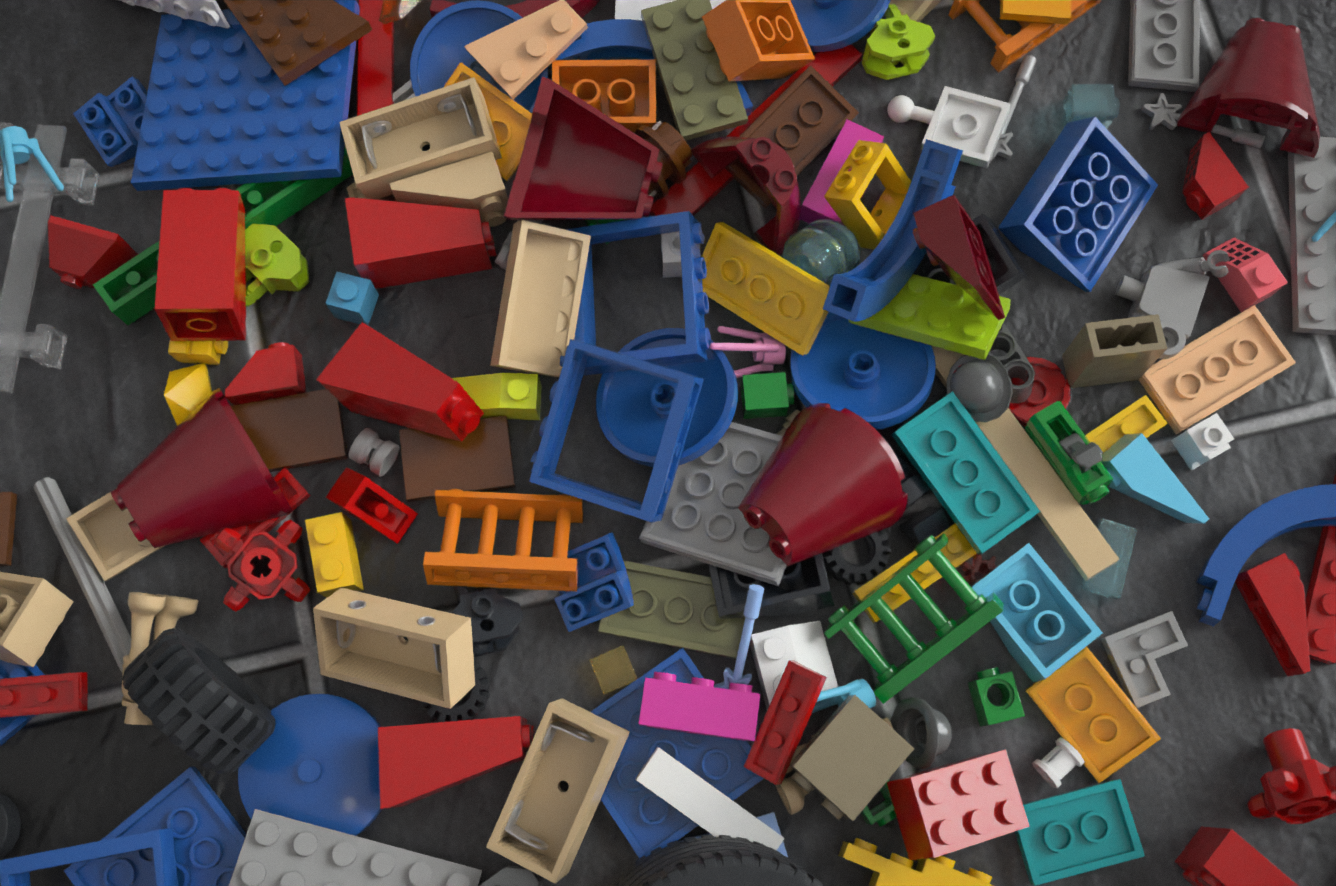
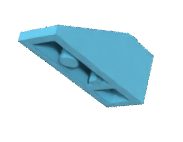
[1101,433,1209,524]

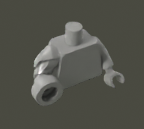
[1115,250,1230,359]

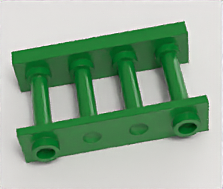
[824,533,1004,704]

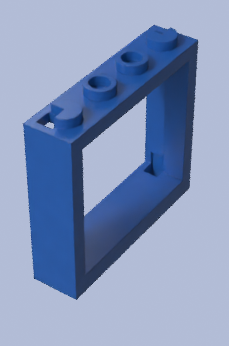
[566,211,711,376]
[529,339,704,523]
[0,828,178,886]

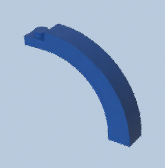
[551,19,753,117]
[823,139,963,322]
[1196,484,1336,627]

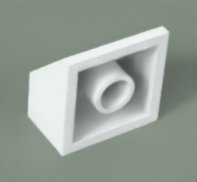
[749,621,838,710]

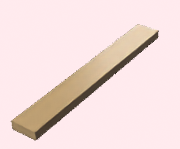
[931,345,1119,581]

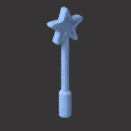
[714,584,764,689]

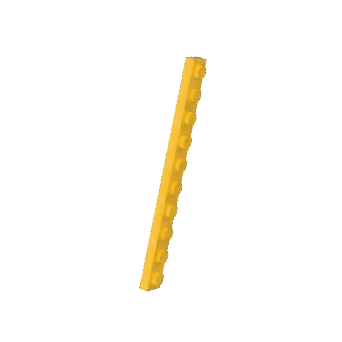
[852,395,1168,624]

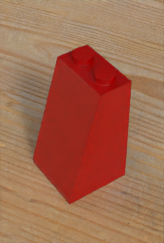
[155,188,246,341]
[345,197,497,289]
[316,322,484,442]
[378,716,535,809]

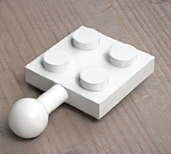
[887,86,1011,168]

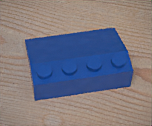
[998,116,1158,292]

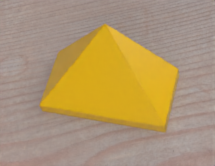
[164,363,212,426]

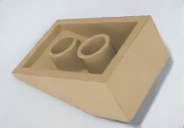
[389,151,508,227]
[0,572,73,667]

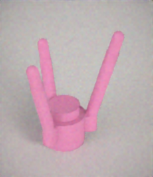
[709,326,786,378]

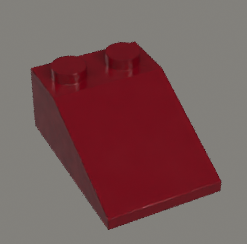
[913,195,1005,320]

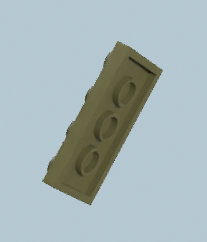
[641,0,748,141]
[598,561,745,659]

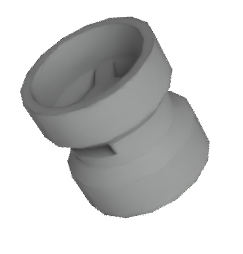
[349,428,400,477]

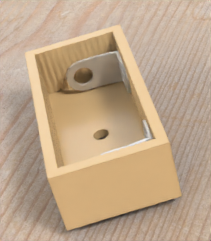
[339,77,502,200]
[313,588,475,709]
[486,698,630,883]

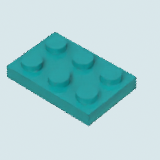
[1015,779,1145,886]

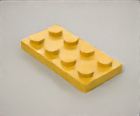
[701,222,830,356]

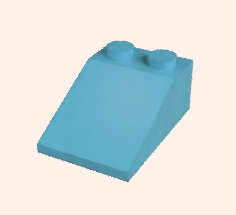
[972,543,1103,683]

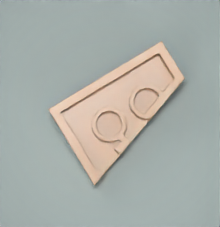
[464,0,588,100]

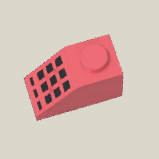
[1203,238,1288,313]

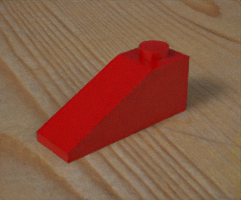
[1235,553,1311,677]

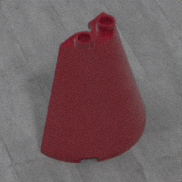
[1176,18,1320,158]
[504,77,663,220]
[691,136,801,256]
[111,388,293,548]
[738,403,908,566]

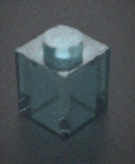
[1063,84,1120,129]

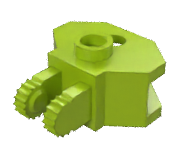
[862,4,935,80]
[245,224,309,307]

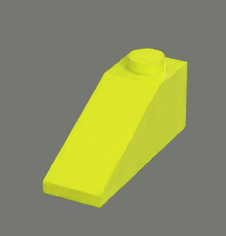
[452,373,542,420]

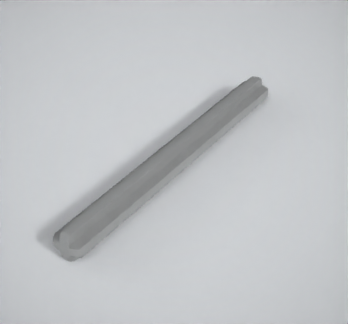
[33,477,131,672]

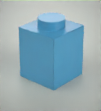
[326,271,379,326]

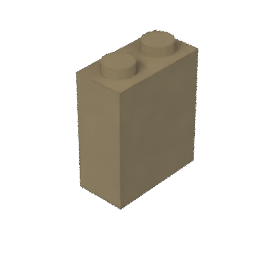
[1062,314,1167,388]
[789,695,915,821]

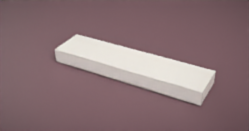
[635,747,785,851]

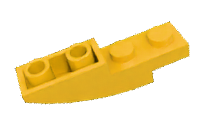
[838,838,994,886]

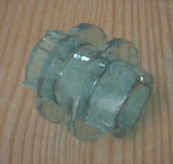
[783,219,861,286]

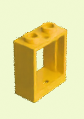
[824,140,911,250]

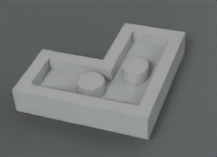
[1100,611,1188,708]

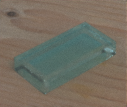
[1081,518,1137,600]

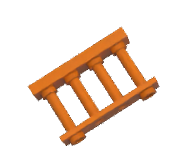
[949,0,1101,73]
[423,489,584,591]

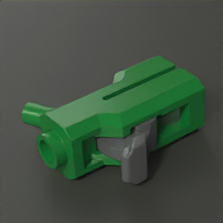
[1025,401,1113,505]

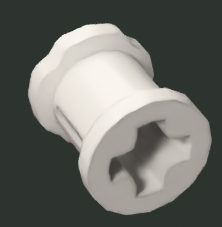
[1032,737,1085,788]

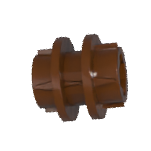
[635,121,692,200]

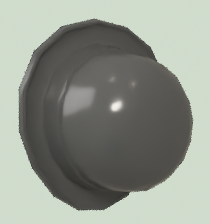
[947,353,1013,422]
[890,697,952,769]

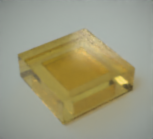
[589,645,638,695]

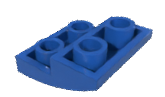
[73,76,147,167]
[554,532,634,632]

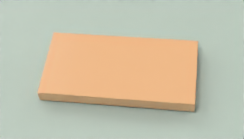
[1139,305,1296,435]

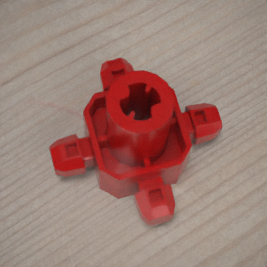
[216,519,310,612]
[1247,729,1336,825]

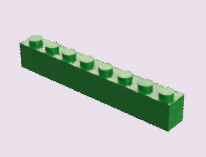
[93,146,353,325]

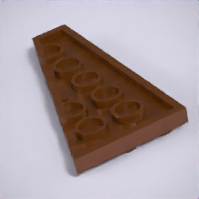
[223,0,372,86]

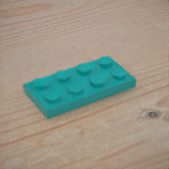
[891,391,1040,555]

